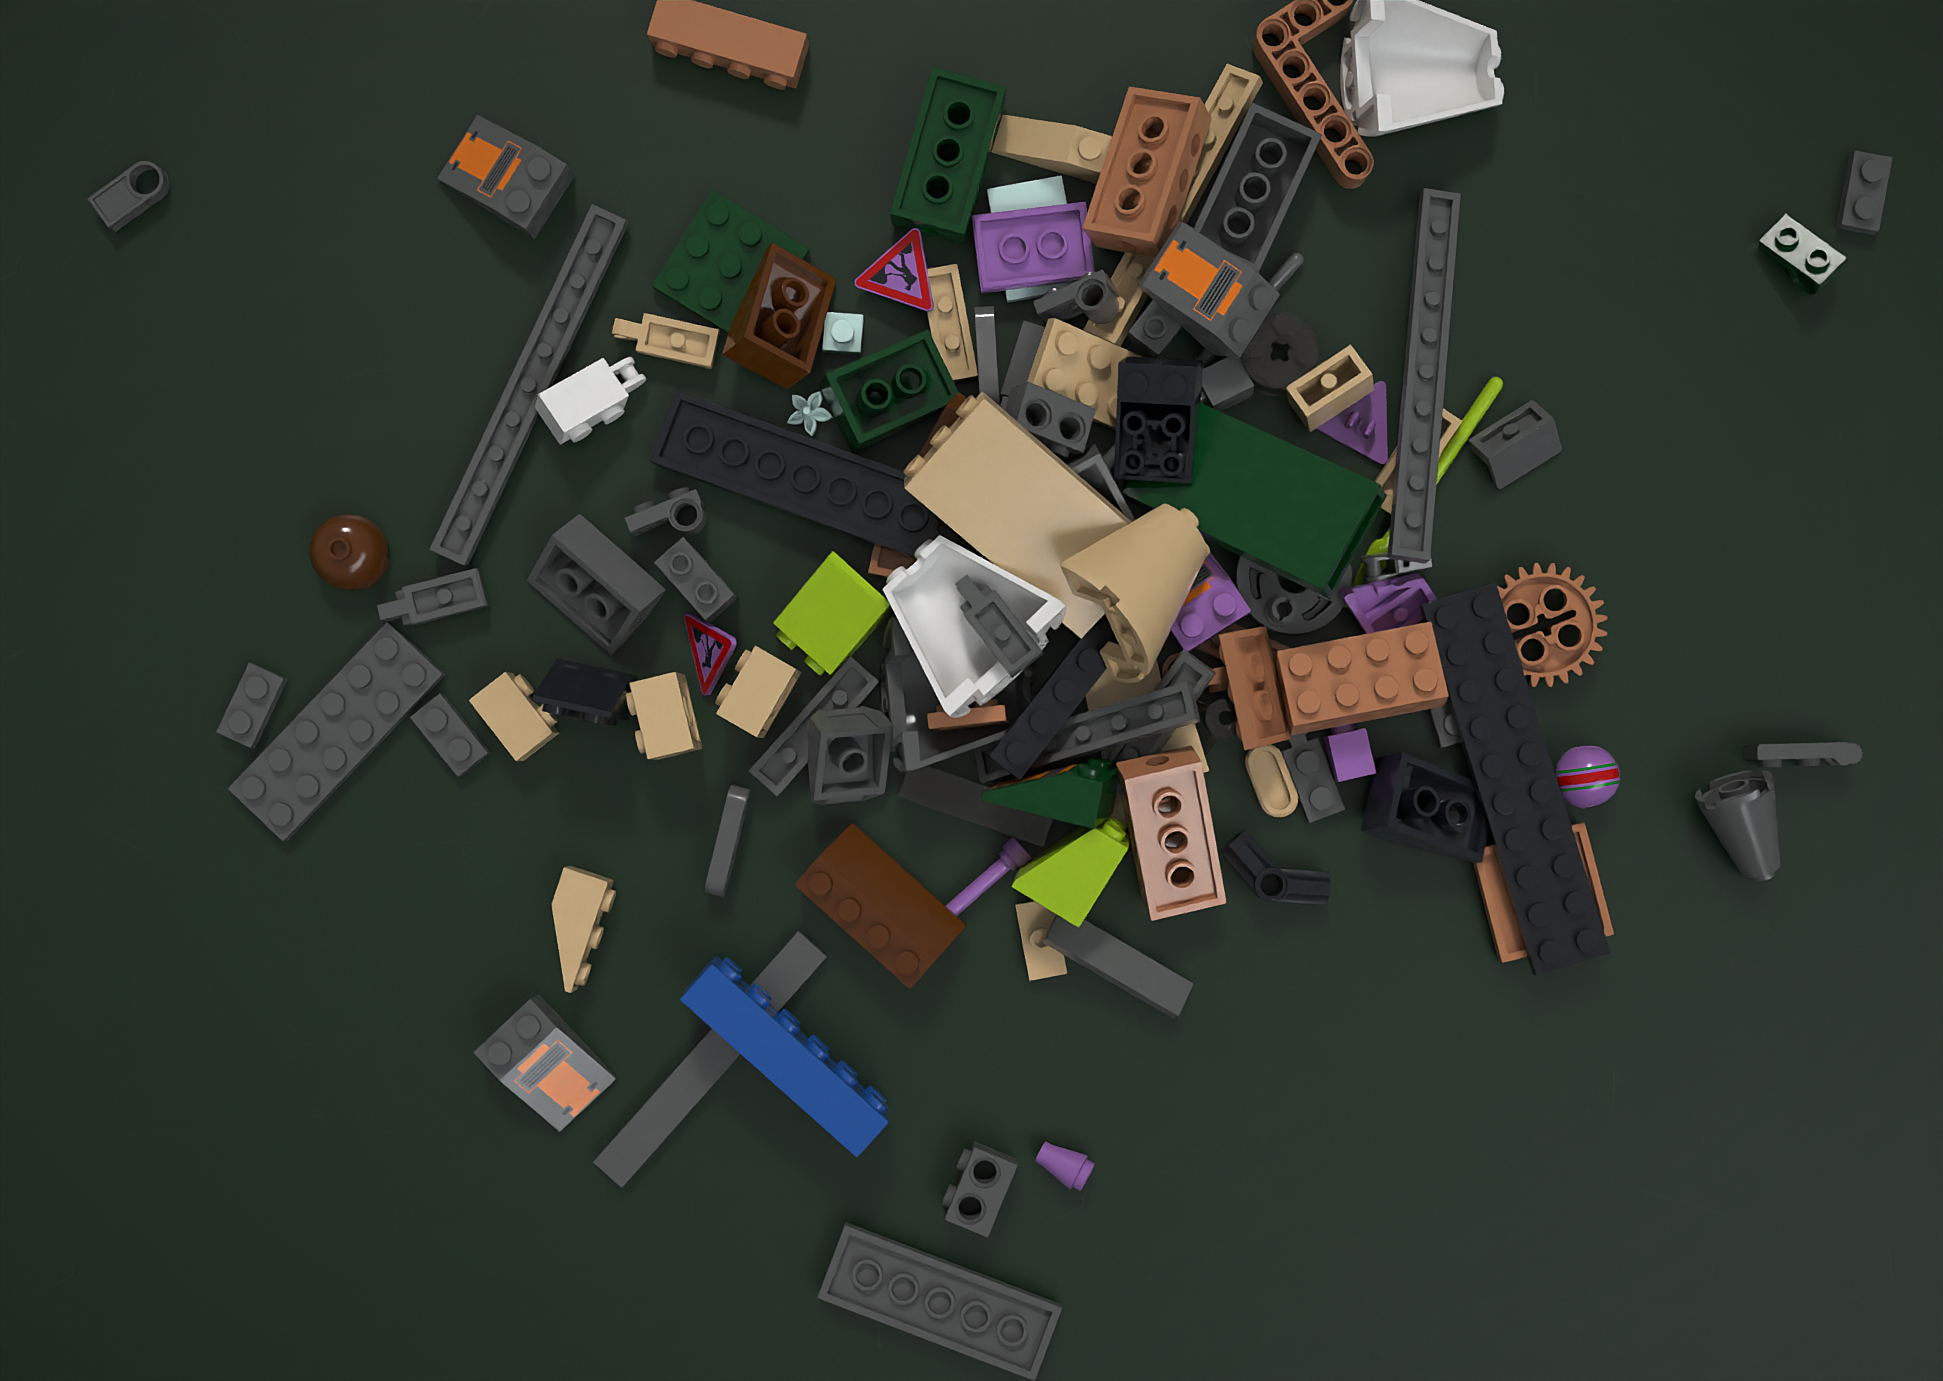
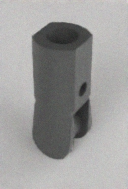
[1360,552,1432,582]

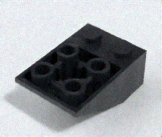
[1114,356,1203,484]
[532,658,638,726]

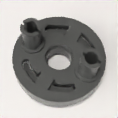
[1235,556,1352,635]

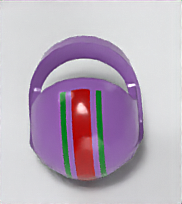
[1554,746,1620,809]

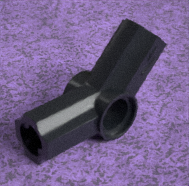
[1219,829,1330,905]

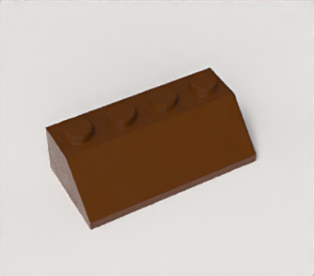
[794,823,967,989]

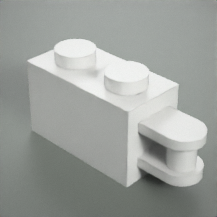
[535,357,647,445]

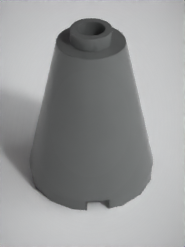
[1695,770,1781,882]

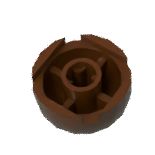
[309,514,390,591]

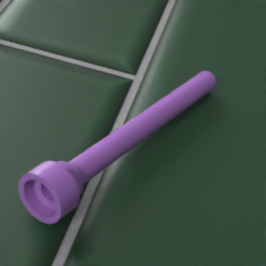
[884,836,1034,970]

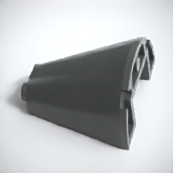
[879,617,1037,772]

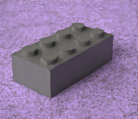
[1194,102,1322,273]

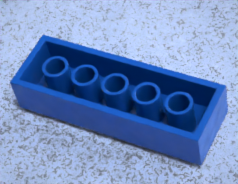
[680,955,889,1157]

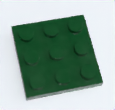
[652,189,810,334]

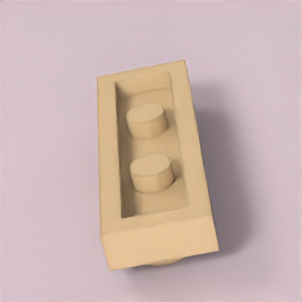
[927,264,978,383]

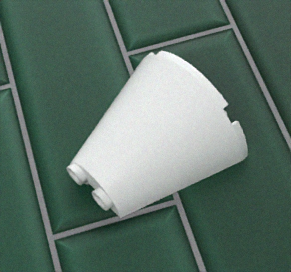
[1340,0,1504,137]
[883,535,1066,718]

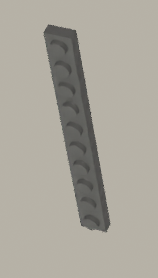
[1387,188,1461,564]
[429,204,629,567]

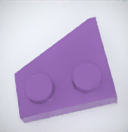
[1338,573,1437,634]

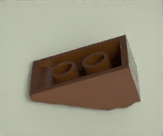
[722,243,836,389]

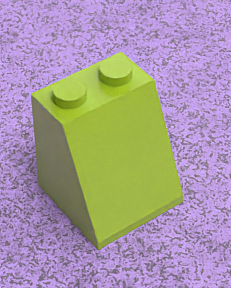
[773,551,893,676]
[1012,816,1130,928]

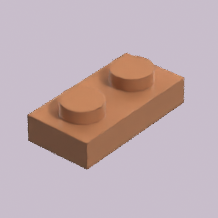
[927,699,1009,732]

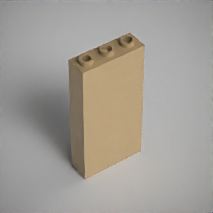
[903,391,1132,639]

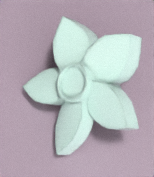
[787,391,833,437]

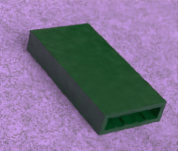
[1122,403,1387,599]

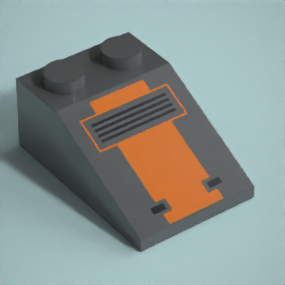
[437,115,575,240]
[1138,222,1280,358]
[473,994,617,1131]

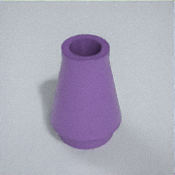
[1035,1141,1095,1191]

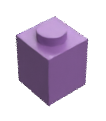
[1322,724,1376,782]

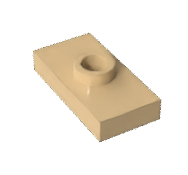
[1015,901,1067,981]

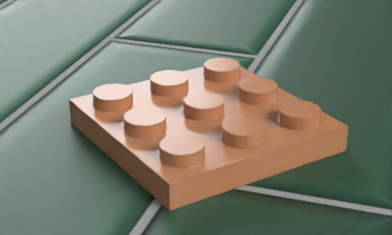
[1473,822,1614,963]

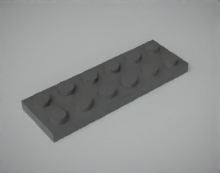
[228,622,445,841]
[817,1222,1062,1381]

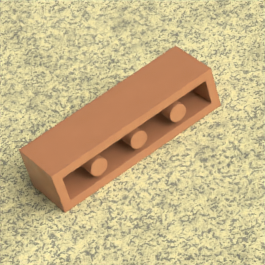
[647,0,809,90]

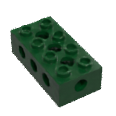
[890,66,1006,245]

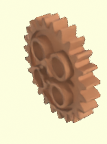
[1497,563,1608,687]

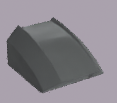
[808,706,893,805]

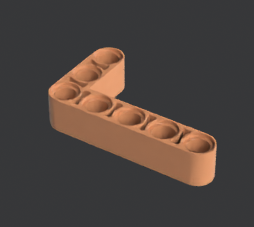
[1252,0,1374,189]

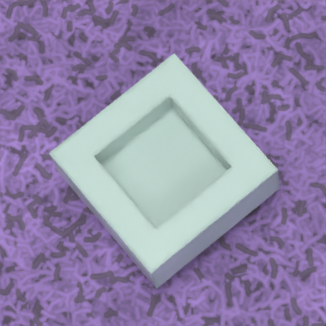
[822,312,864,355]

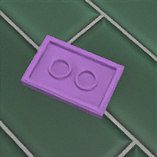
[972,202,1094,293]

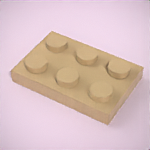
[1027,318,1142,431]

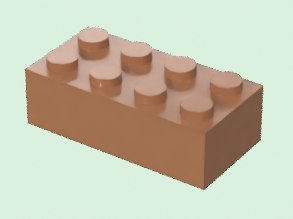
[1275,622,1449,736]

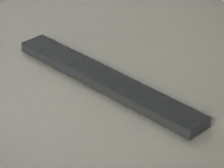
[593,930,828,1188]

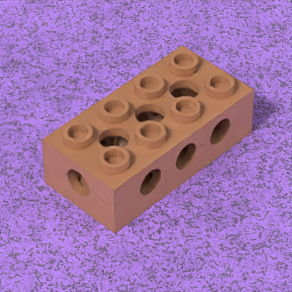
[1082,87,1212,258]
[1116,745,1226,921]

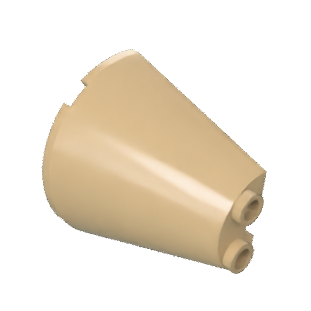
[1060,503,1210,683]

